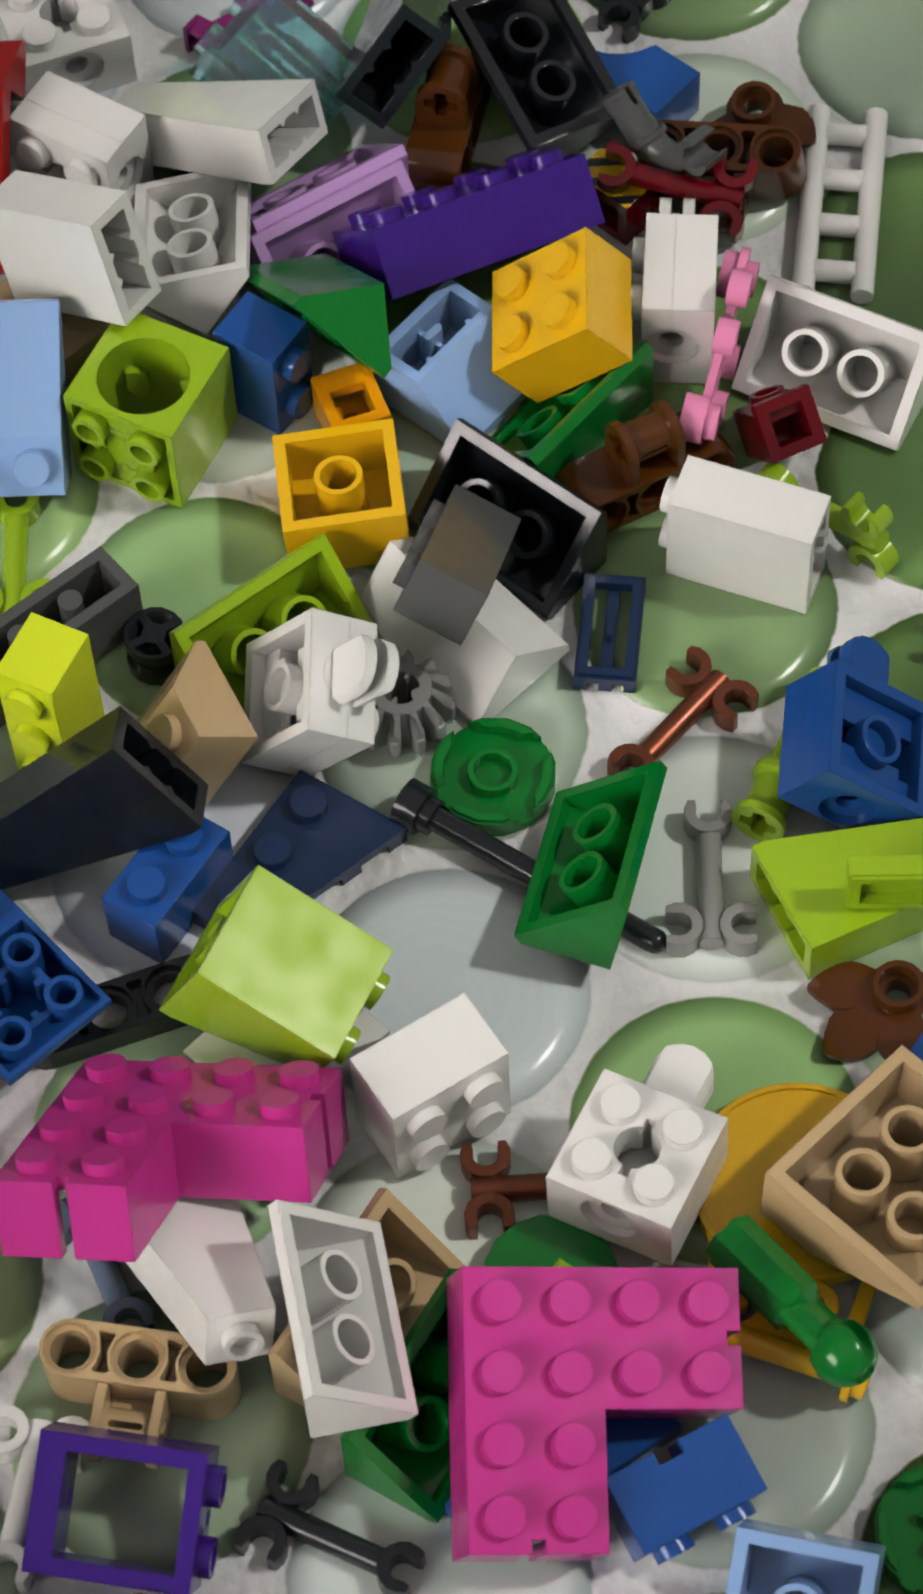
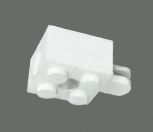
[0,0,138,97]
[10,71,155,210]
[631,197,719,384]
[242,608,400,776]
[546,1044,728,1267]

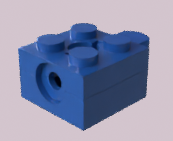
[777,635,923,829]

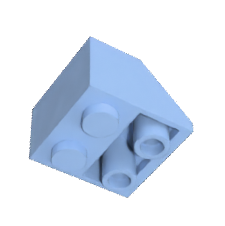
[373,279,526,442]

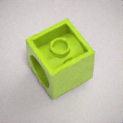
[63,313,238,508]

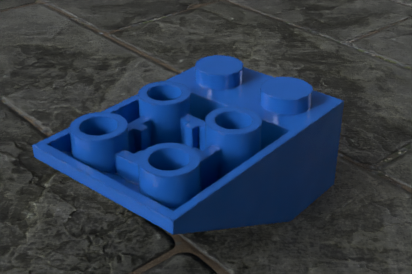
[0,889,112,1086]

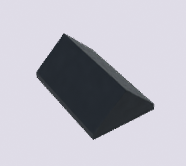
[447,0,616,155]
[408,418,607,619]

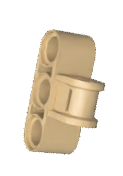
[39,1318,242,1470]

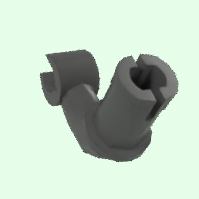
[601,80,727,176]

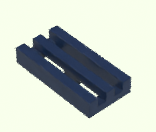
[573,573,646,693]

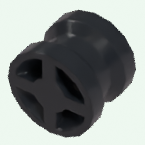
[123,607,183,686]

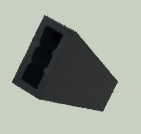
[335,0,452,129]
[0,706,208,890]

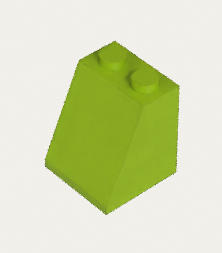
[159,865,394,1067]

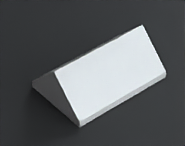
[134,173,251,335]
[731,274,923,451]
[360,537,570,722]
[268,1199,419,1439]

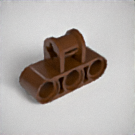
[406,44,492,189]
[636,120,807,240]
[555,399,736,533]

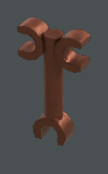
[607,645,759,776]
[460,1140,618,1240]

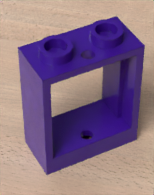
[21,1421,228,1594]

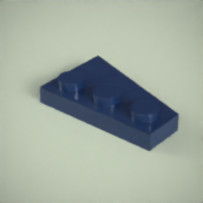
[192,770,407,929]

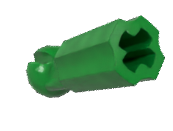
[705,1214,878,1388]

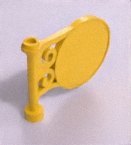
[696,1083,877,1403]

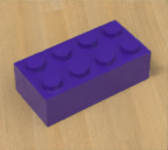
[332,147,605,300]

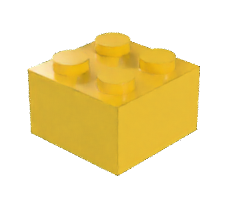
[492,227,633,403]
[272,418,410,569]

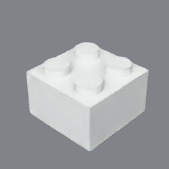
[350,992,511,1179]

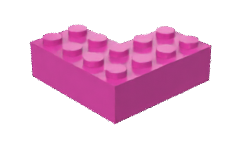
[0,1054,350,1262]
[446,1266,744,1562]

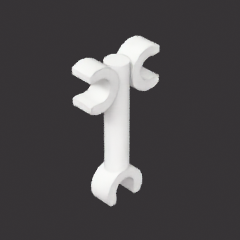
[0,1404,89,1593]

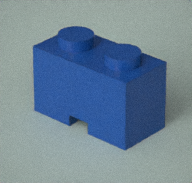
[212,291,313,435]
[102,817,234,963]
[608,1413,768,1565]

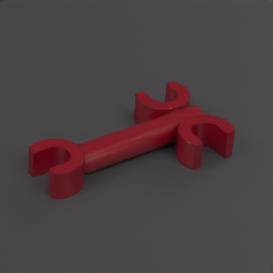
[597,143,758,244]

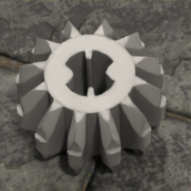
[370,649,456,760]

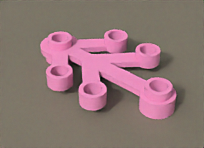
[680,247,760,445]

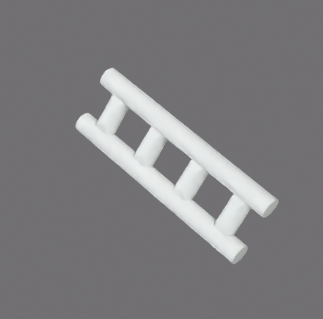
[792,103,888,304]

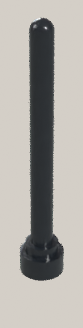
[389,778,666,954]

